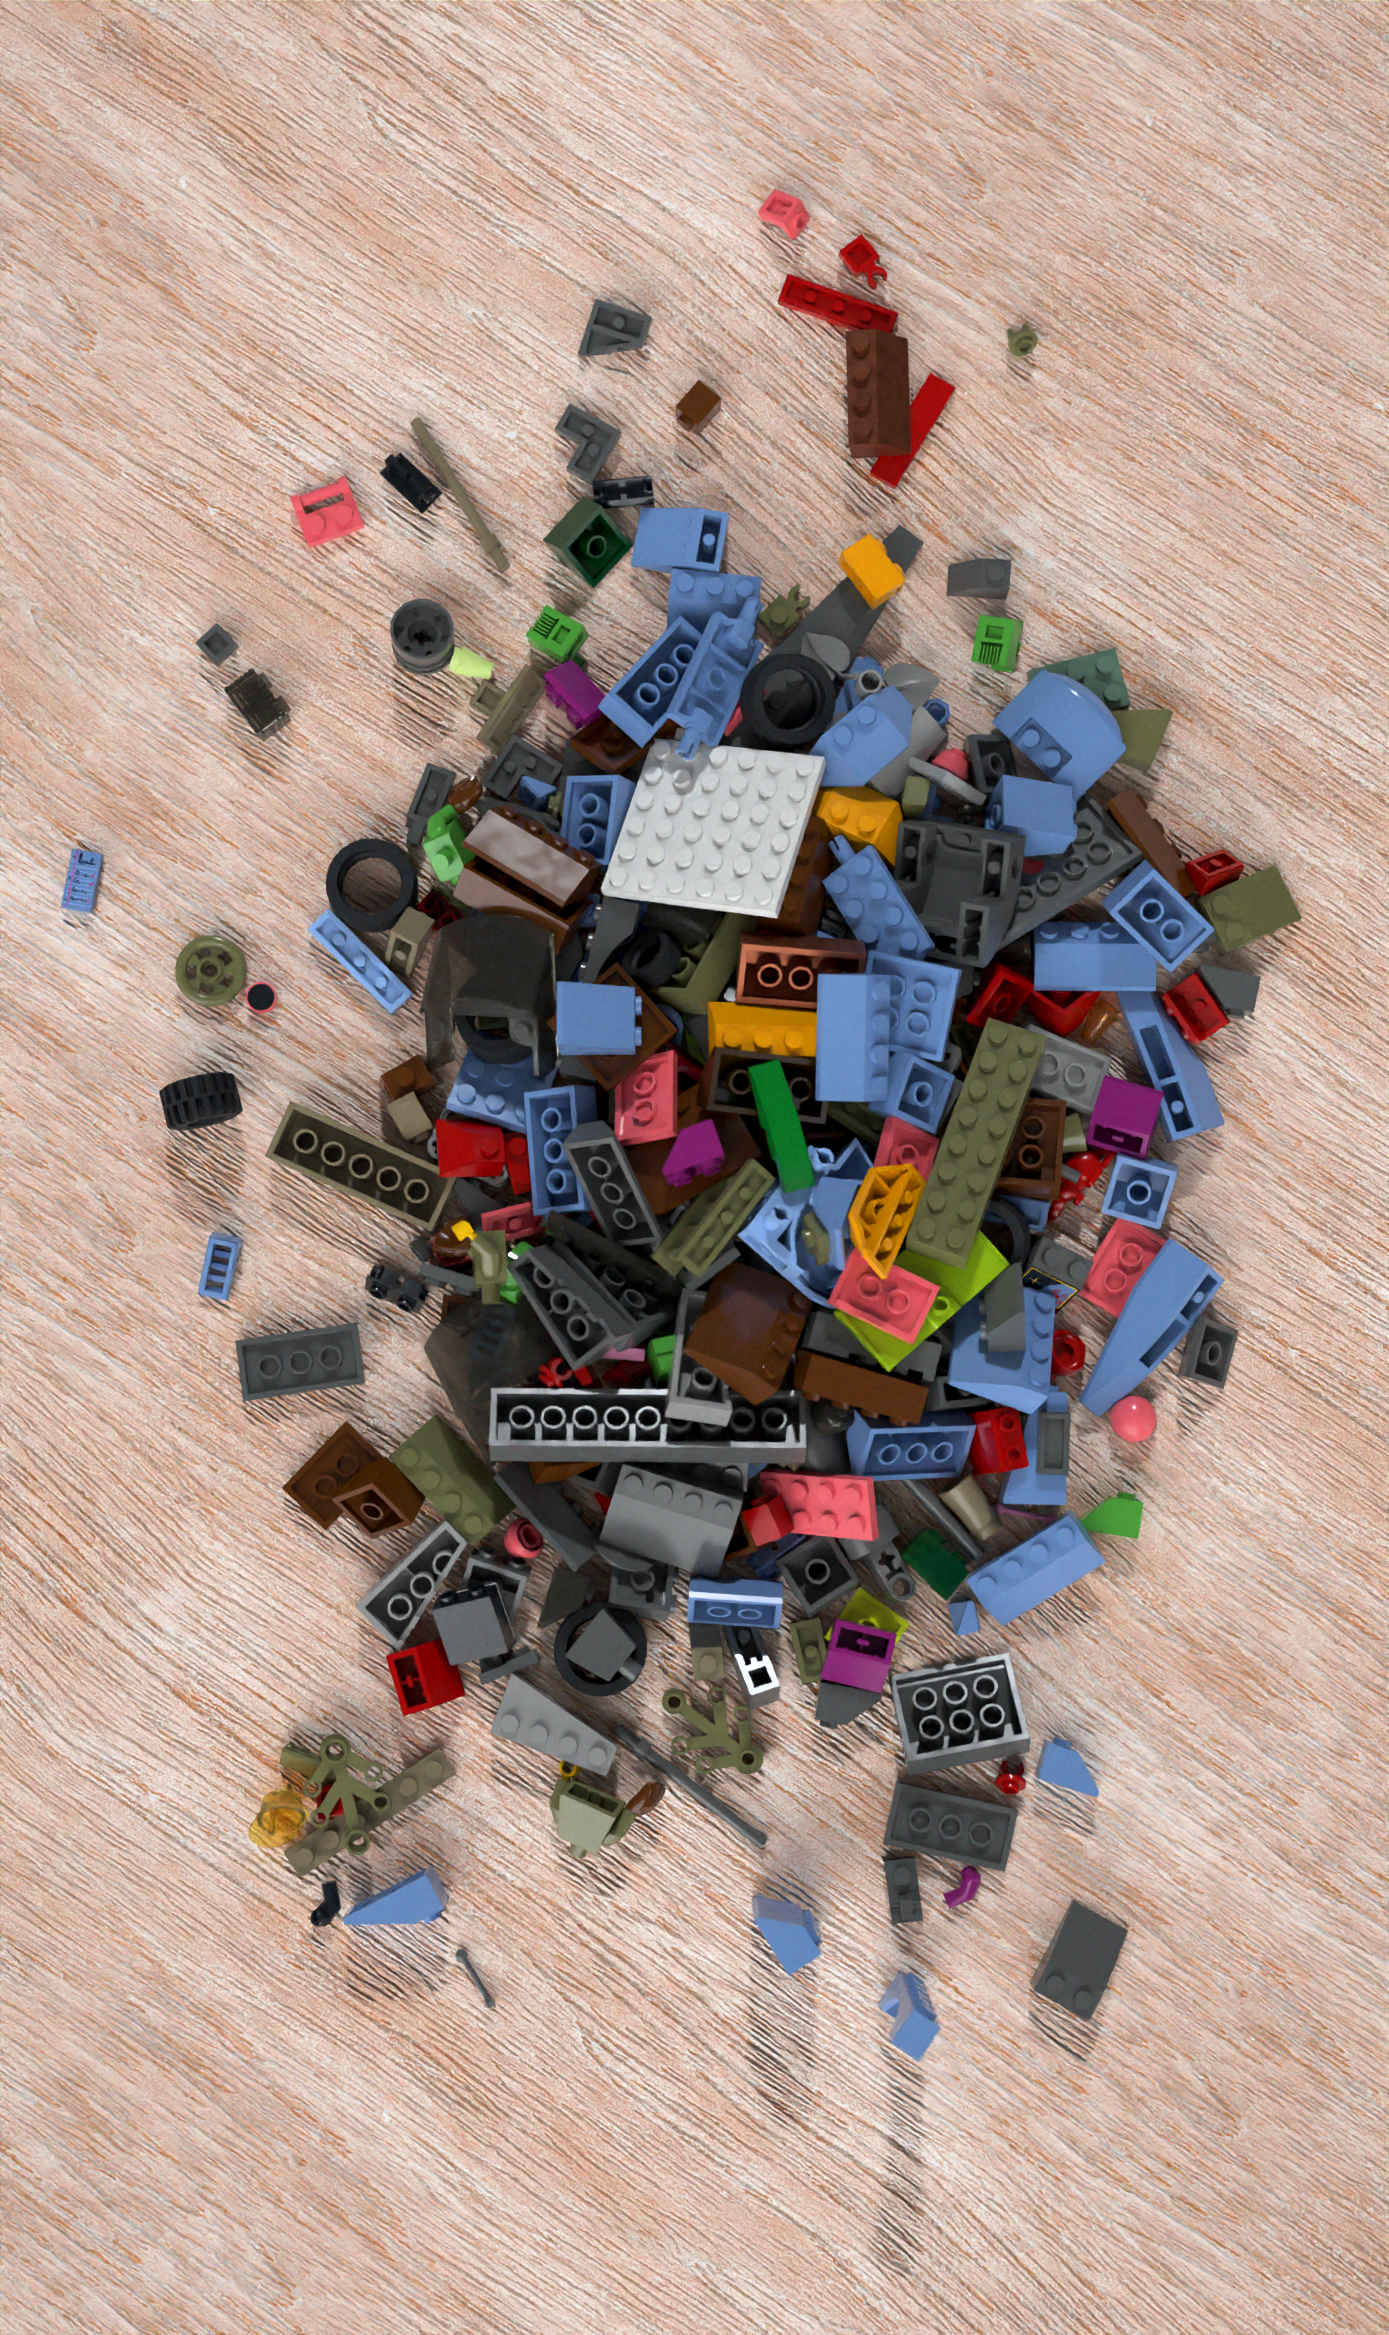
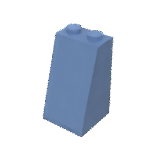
[997,1386,1067,1505]

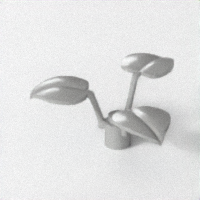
[800,632,940,734]

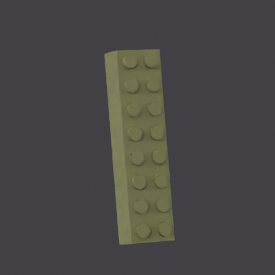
[906,1017,1047,1270]

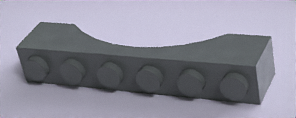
[556,896,642,1086]

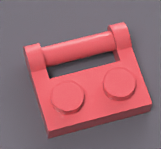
[289,476,365,548]

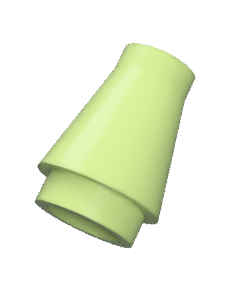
[448,646,494,680]

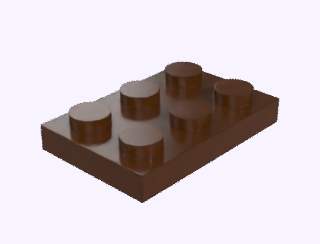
[282,1421,384,1531]

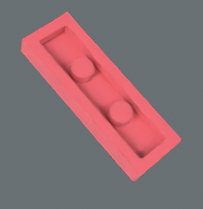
[481,1201,570,1241]

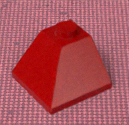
[966,960,1035,1028]
[1025,974,1102,1038]
[435,1119,505,1177]

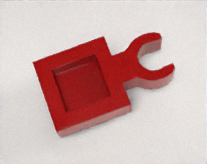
[838,234,887,290]

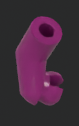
[943,1866,981,1909]

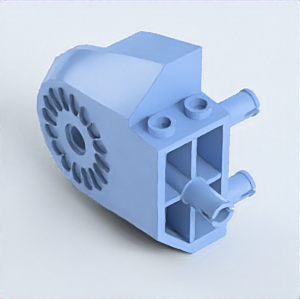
[737,1138,899,1310]

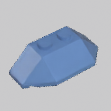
[808,685,913,788]

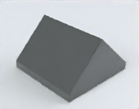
[963,734,1018,800]
[1177,1317,1239,1389]

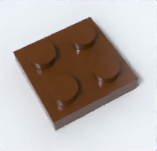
[569,714,655,775]

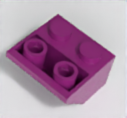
[543,659,605,730]
[1086,1075,1164,1160]
[662,1119,726,1187]
[820,1617,897,1693]

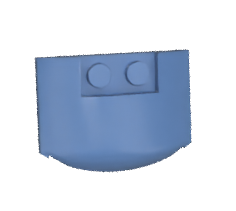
[992,669,1127,802]

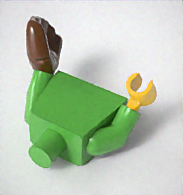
[423,776,483,886]

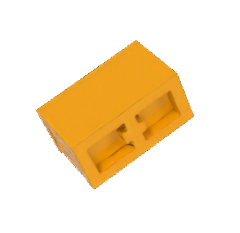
[838,533,905,610]

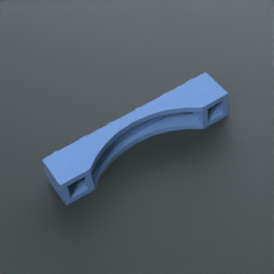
[879,1971,941,2062]

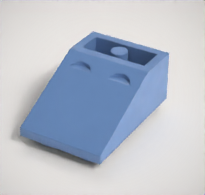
[631,508,729,573]

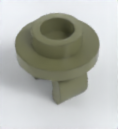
[1007,324,1038,356]
[547,791,565,819]

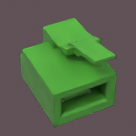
[526,605,589,669]
[971,615,1024,673]

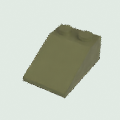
[1194,865,1302,958]

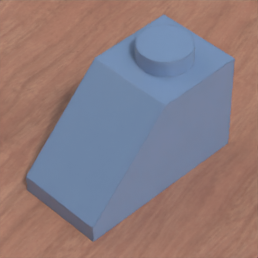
[1034,1737,1099,1798]

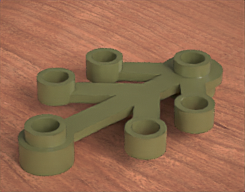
[662,1686,763,1775]
[303,1734,390,1855]

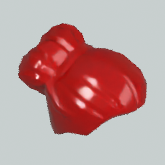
[1050,1329,1086,1382]

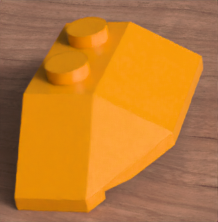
[811,786,904,870]
[848,1164,926,1279]

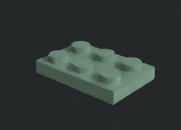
[1027,648,1131,711]

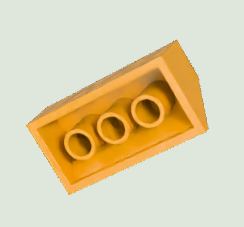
[708,1002,817,1060]

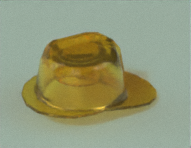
[248,1784,309,1848]

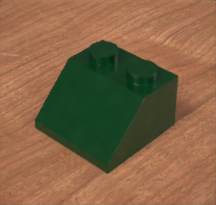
[543,497,633,589]
[898,1528,969,1601]

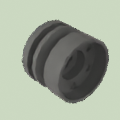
[390,599,455,675]

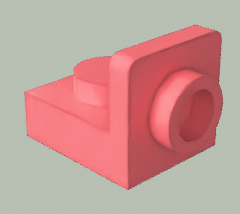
[758,189,810,240]

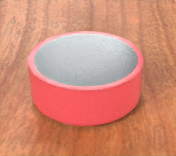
[246,982,278,1014]

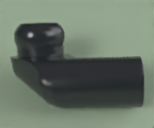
[310,1880,341,1927]

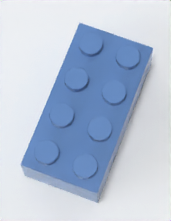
[598,615,702,748]
[524,1085,598,1216]

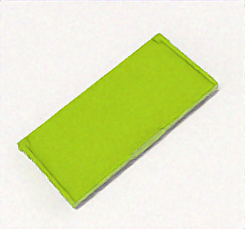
[833,1231,1010,1373]

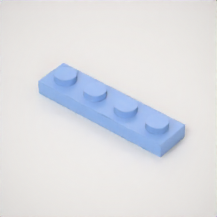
[307,908,414,1016]

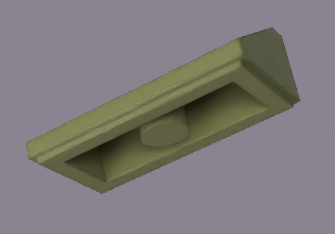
[280,1743,336,1785]

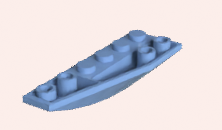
[1114,991,1225,1144]
[1078,1238,1225,1417]

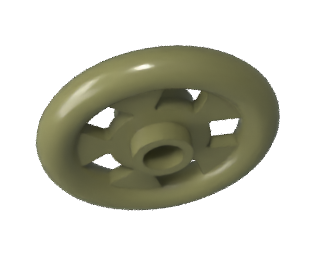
[175,935,247,1007]

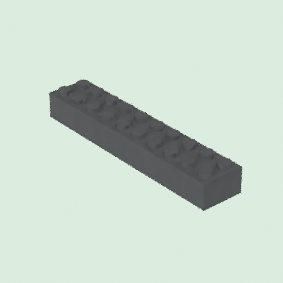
[489,1388,806,1463]

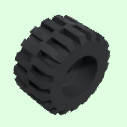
[159,1072,243,1131]

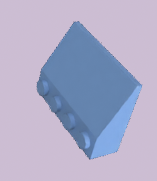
[947,1286,1056,1415]

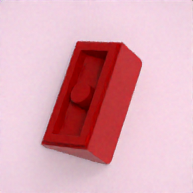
[1185,849,1245,896]

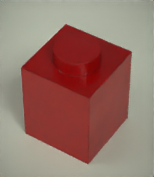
[742,1494,795,1547]

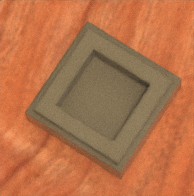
[469,679,506,718]

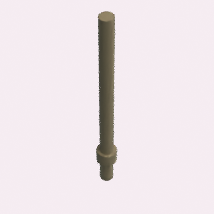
[410,418,511,572]

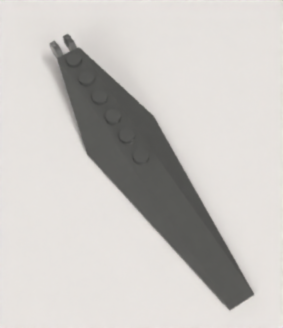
[718,525,923,751]

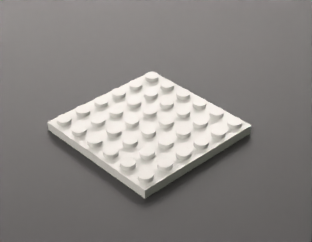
[601,738,826,918]

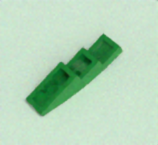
[748,1059,816,1193]

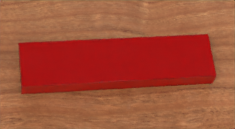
[778,274,899,334]
[869,373,956,490]

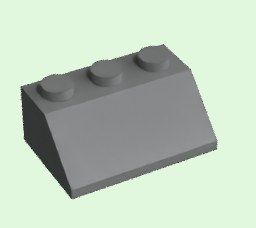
[864,705,947,806]

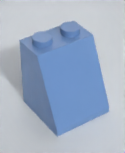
[983,775,1077,857]
[557,981,642,1055]

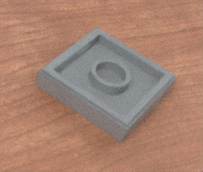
[907,756,987,806]

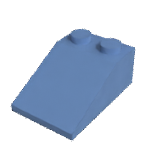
[1101,859,1215,973]
[342,1865,449,1925]

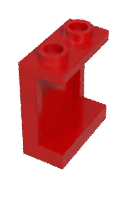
[967,1407,1029,1475]

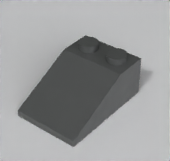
[1029,1900,1128,2021]

